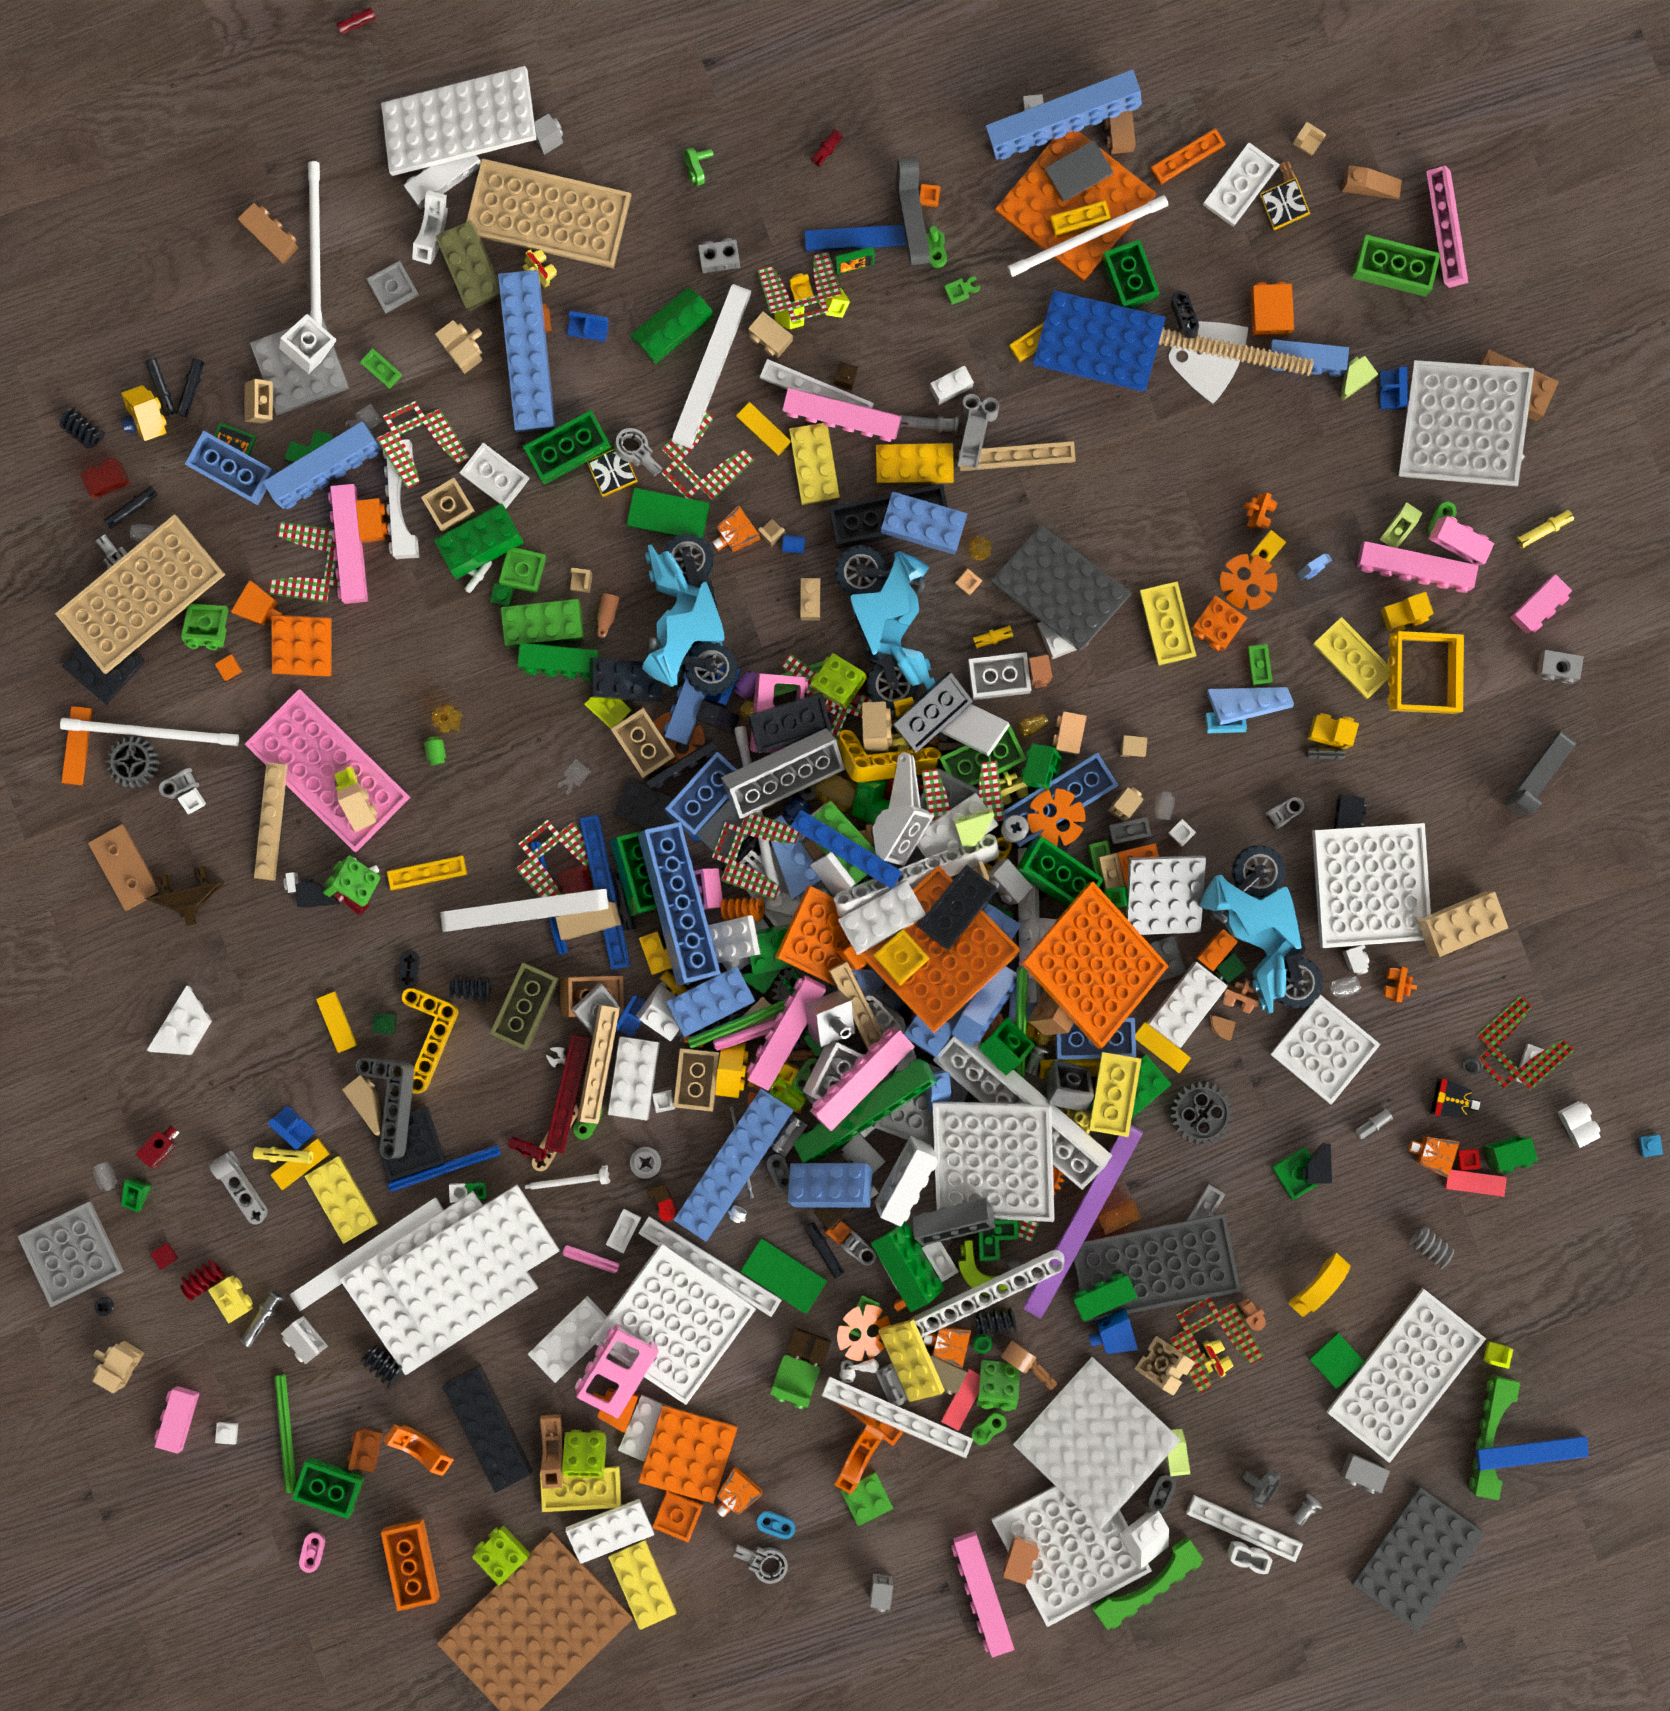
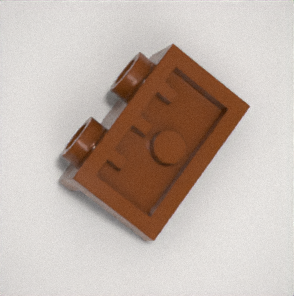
[346,1427,383,1473]

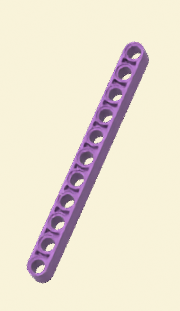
[1023,1124,1143,1319]

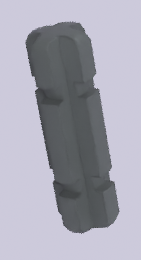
[1306,748,1345,760]

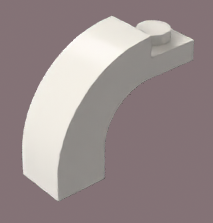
[412,190,448,264]

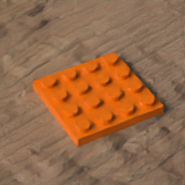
[775,885,852,987]
[638,1405,738,1504]

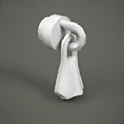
[840,1358,879,1383]

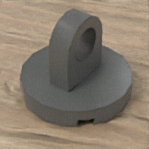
[1241,1470,1281,1508]

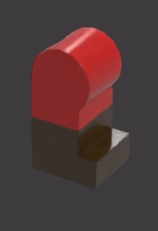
[646,1183,677,1221]

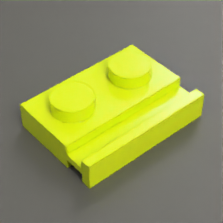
[585,697,632,729]

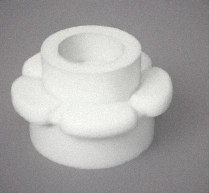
[728,1205,747,1223]

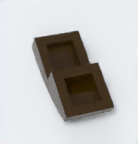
[937,741,965,752]

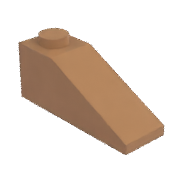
[1342,165,1402,200]

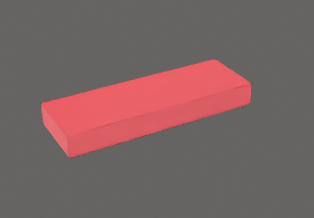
[1445,1169,1507,1197]
[941,1368,980,1431]

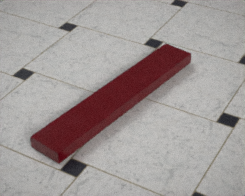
[544,1034,591,1154]

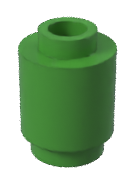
[424,736,446,765]

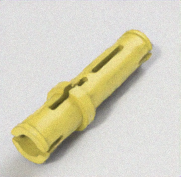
[1516,510,1574,549]
[253,1147,313,1164]

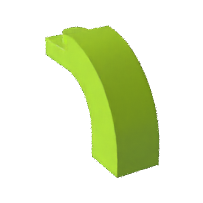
[957,1238,1007,1297]

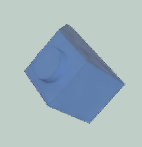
[926,1070,951,1111]

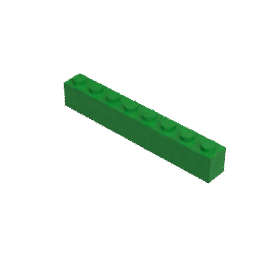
[793,1059,938,1163]

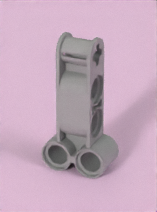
[958,394,999,470]
[209,1151,268,1224]

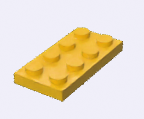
[876,443,954,484]

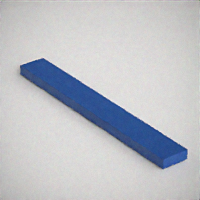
[579,814,631,970]

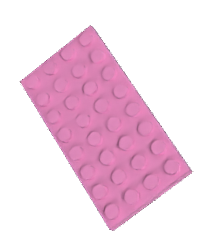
[245,689,410,852]

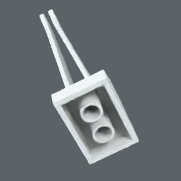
[872,752,934,866]

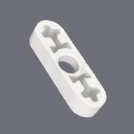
[865,996,905,1033]

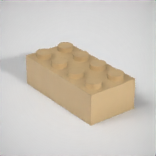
[1417,892,1508,957]

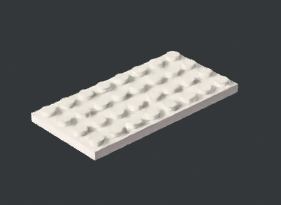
[381,66,536,176]
[382,1184,559,1335]
[1326,1288,1486,1463]

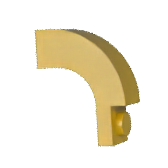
[1288,1253,1351,1317]

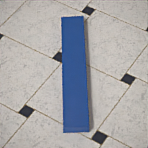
[805,225,907,252]
[1476,1436,1589,1471]

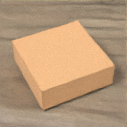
[955,569,982,596]

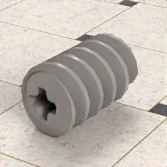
[1001,815,1029,843]
[1409,1227,1454,1269]

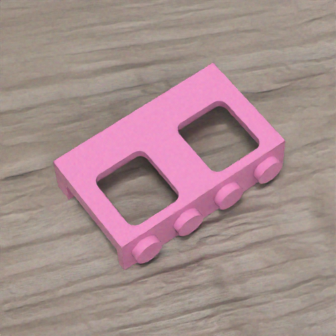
[750,673,808,753]
[575,1323,659,1418]

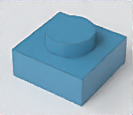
[1638,1134,1663,1157]

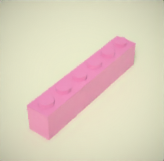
[1426,166,1468,288]
[783,388,902,442]
[328,484,368,604]
[1356,541,1479,593]
[746,974,826,1090]
[810,1027,915,1131]
[951,1531,1014,1657]

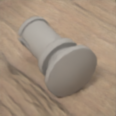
[1025,1044,1049,1075]
[1292,1494,1322,1526]

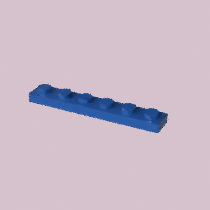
[790,810,902,889]

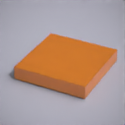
[652,1491,703,1542]

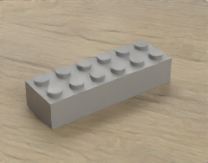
[721,728,845,819]

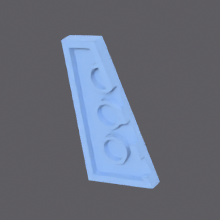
[1207,687,1294,725]
[771,815,822,900]

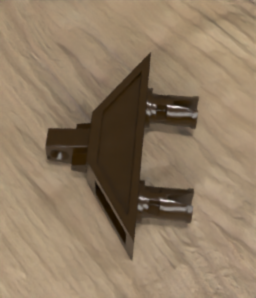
[144,866,225,926]

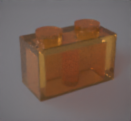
[1097,1198,1142,1235]

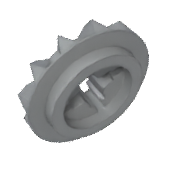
[630,1147,661,1179]

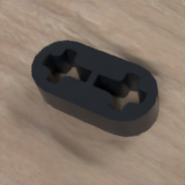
[399,951,420,988]

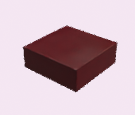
[150,1242,179,1270]

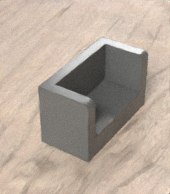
[1107,817,1152,846]

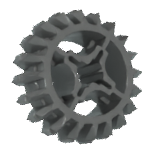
[105,736,160,788]

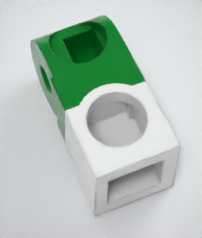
[449,1182,487,1203]

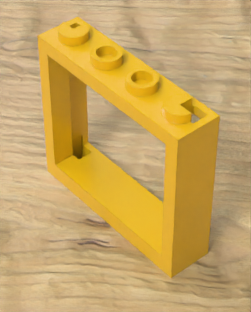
[1387,631,1464,714]

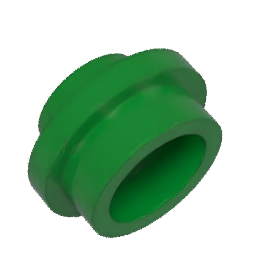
[972,1333,992,1354]

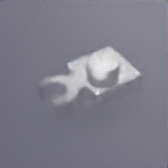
[345,404,382,429]
[557,759,591,795]

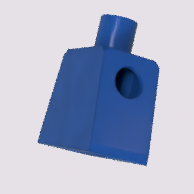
[1089,1308,1138,1354]

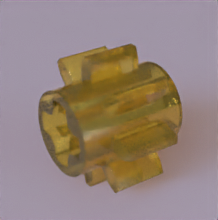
[968,536,992,561]

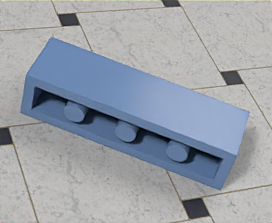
[1268,339,1349,377]
[663,672,710,747]

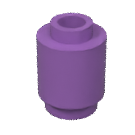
[734,671,756,700]

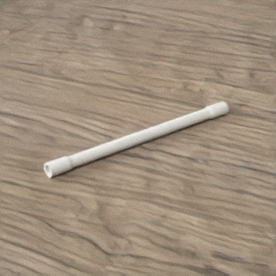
[308,161,322,326]
[1007,195,1168,277]
[60,718,239,746]
[734,726,781,896]

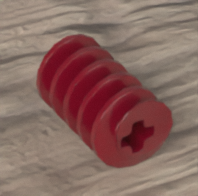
[180,1259,225,1301]

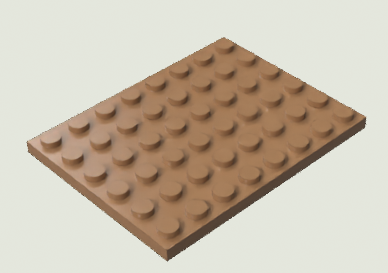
[437,1531,633,1711]

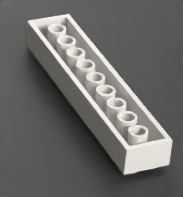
[933,1036,1112,1189]

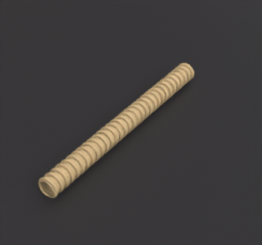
[1158,327,1314,376]

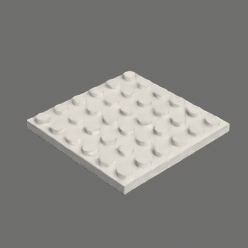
[1399,360,1534,486]
[1312,823,1431,948]
[933,1101,1054,1222]
[591,1243,756,1405]
[1013,1357,1181,1529]
[991,1485,1152,1627]

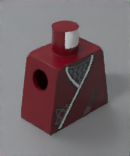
[135,1125,180,1170]

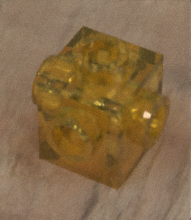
[431,704,463,733]
[1026,1022,1056,1045]

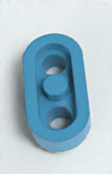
[757,1511,795,1539]

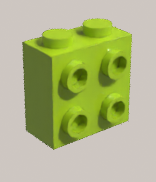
[811,653,867,710]
[562,1430,607,1478]
[472,1525,530,1586]

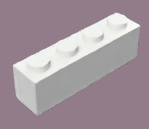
[404,155,481,210]

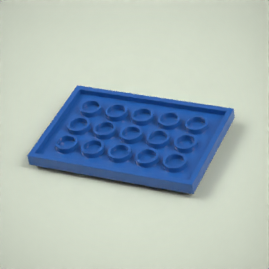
[1033,290,1166,392]

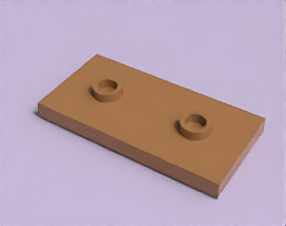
[88,824,159,911]

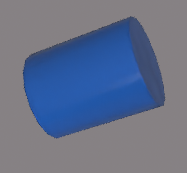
[782,535,805,554]

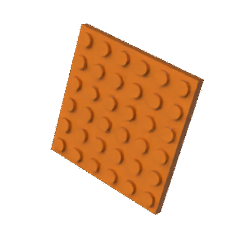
[995,131,1156,282]
[852,866,1021,1033]
[1021,881,1169,1049]

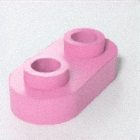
[299,1531,325,1573]

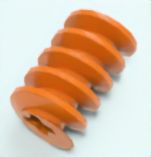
[721,897,765,922]

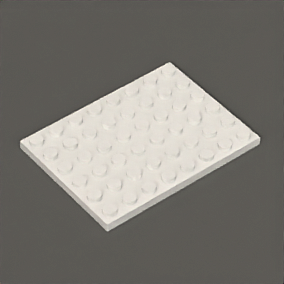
[339,1191,538,1375]

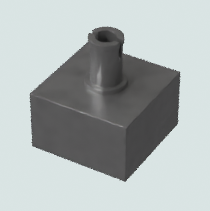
[805,990,855,1047]
[1045,1060,1094,1112]

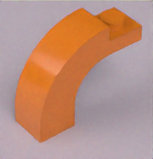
[383,1424,454,1476]
[834,1424,884,1494]

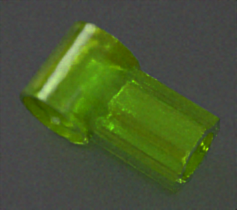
[769,1077,807,1112]

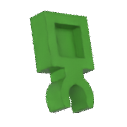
[944,276,980,305]

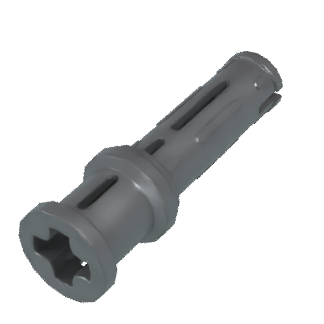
[900,415,959,434]
[240,1289,285,1347]

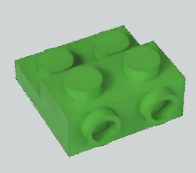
[181,604,228,650]

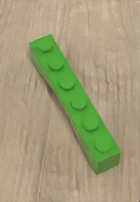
[1469,1375,1520,1500]
[1092,1536,1204,1630]

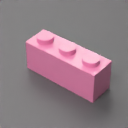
[1429,516,1494,565]
[1510,574,1572,634]
[154,1386,200,1454]

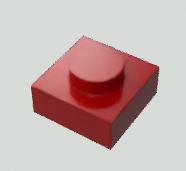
[1457,1149,1481,1171]

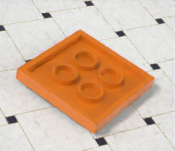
[272,615,332,676]

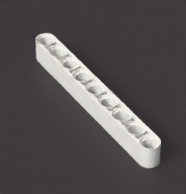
[672,284,751,448]
[834,834,999,917]
[440,889,609,932]
[290,1197,444,1311]
[910,1250,1065,1338]

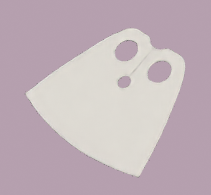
[1169,321,1248,404]

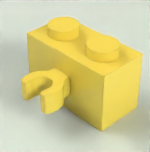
[208,1275,253,1324]

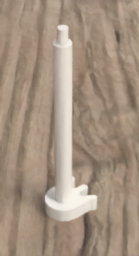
[525,1165,610,1190]

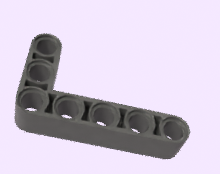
[896,157,930,266]
[1504,731,1576,817]
[356,1057,414,1159]

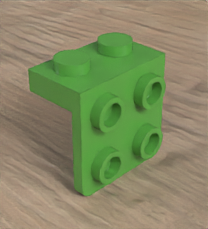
[323,855,380,906]
[770,1354,820,1409]
[977,1360,1020,1411]

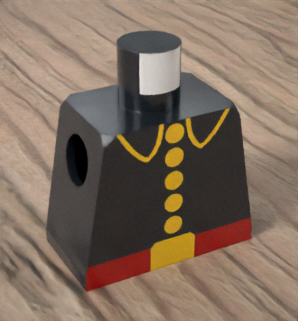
[1430,1078,1480,1117]

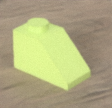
[1341,356,1378,400]
[1380,502,1422,548]
[954,808,994,847]
[1166,1429,1190,1476]

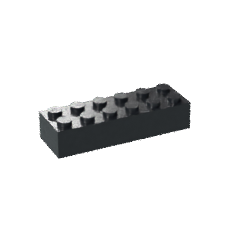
[829,484,948,549]
[442,1365,533,1493]

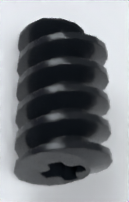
[60,407,105,449]
[449,975,491,1002]
[975,1307,1016,1336]
[360,1344,402,1388]

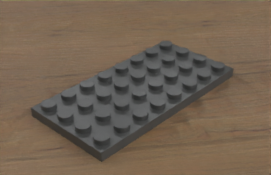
[1074,1213,1241,1322]

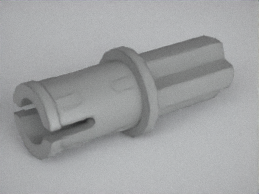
[1355,1109,1393,1139]

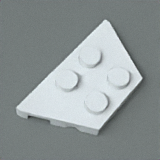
[147,986,212,1055]

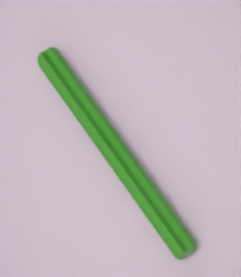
[1014,966,1028,1078]
[688,999,786,1048]
[274,1374,297,1493]

